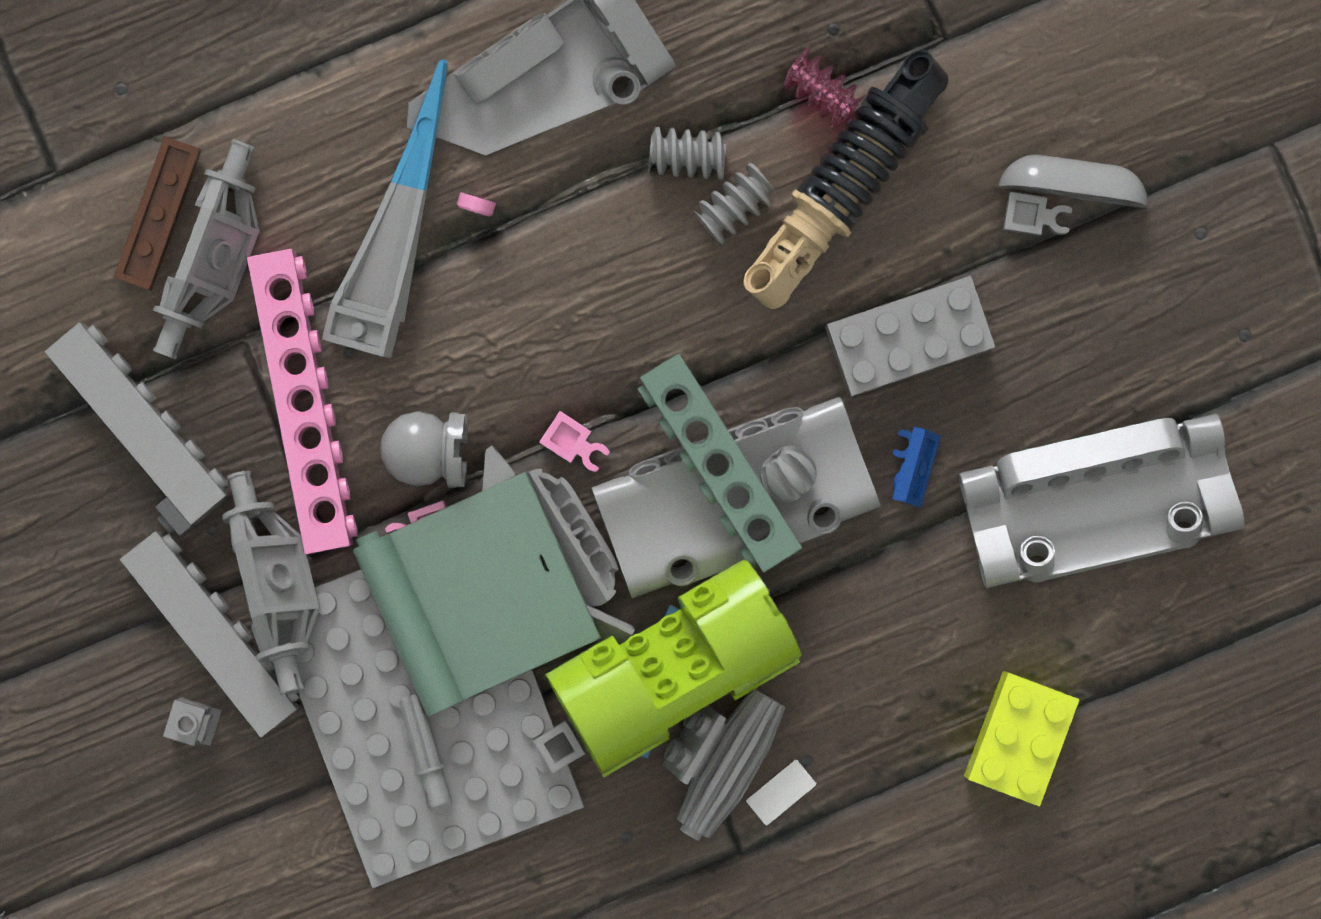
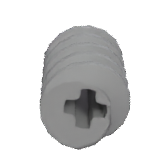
[648,127,726,180]
[693,163,776,245]

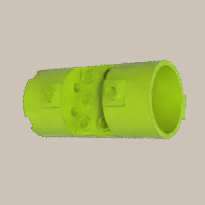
[545,559,802,777]

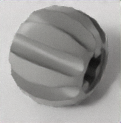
[760,446,817,503]

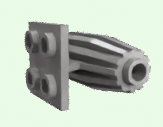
[663,689,786,841]

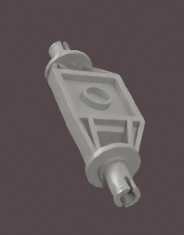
[153,139,260,359]
[222,471,320,695]

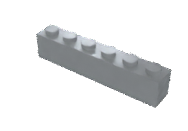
[44,322,231,525]
[120,531,301,738]

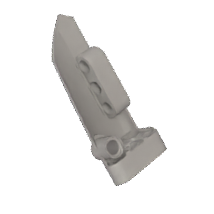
[406,0,676,156]

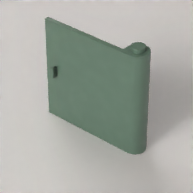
[353,472,601,717]

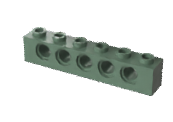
[637,353,802,573]

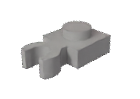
[1003,192,1072,236]

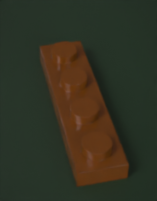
[113,136,202,291]

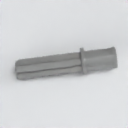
[399,694,452,808]

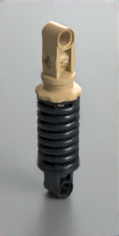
[744,50,949,309]

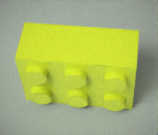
[964,671,1080,807]

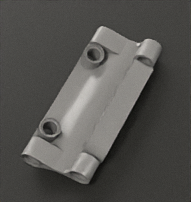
[592,397,880,598]
[959,414,1245,588]

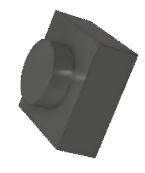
[156,497,197,536]

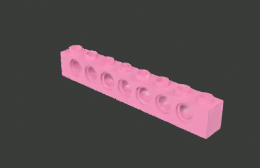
[247,248,358,554]

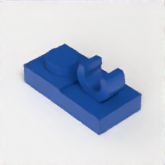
[892,427,941,508]

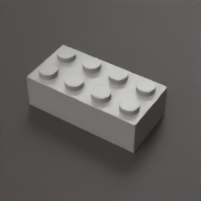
[825,276,995,398]

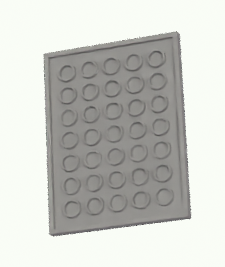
[281,570,584,888]

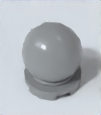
[380,411,468,488]

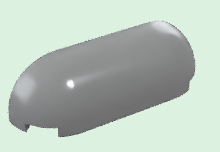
[998,155,1148,208]
[527,469,618,606]

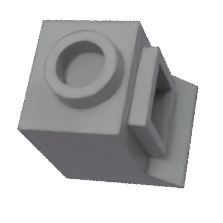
[163,697,222,746]

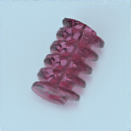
[783,46,867,128]

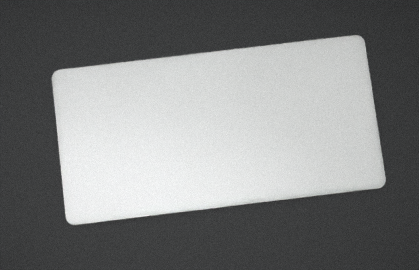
[746,760,816,825]

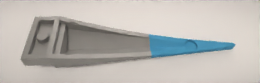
[322,59,448,358]

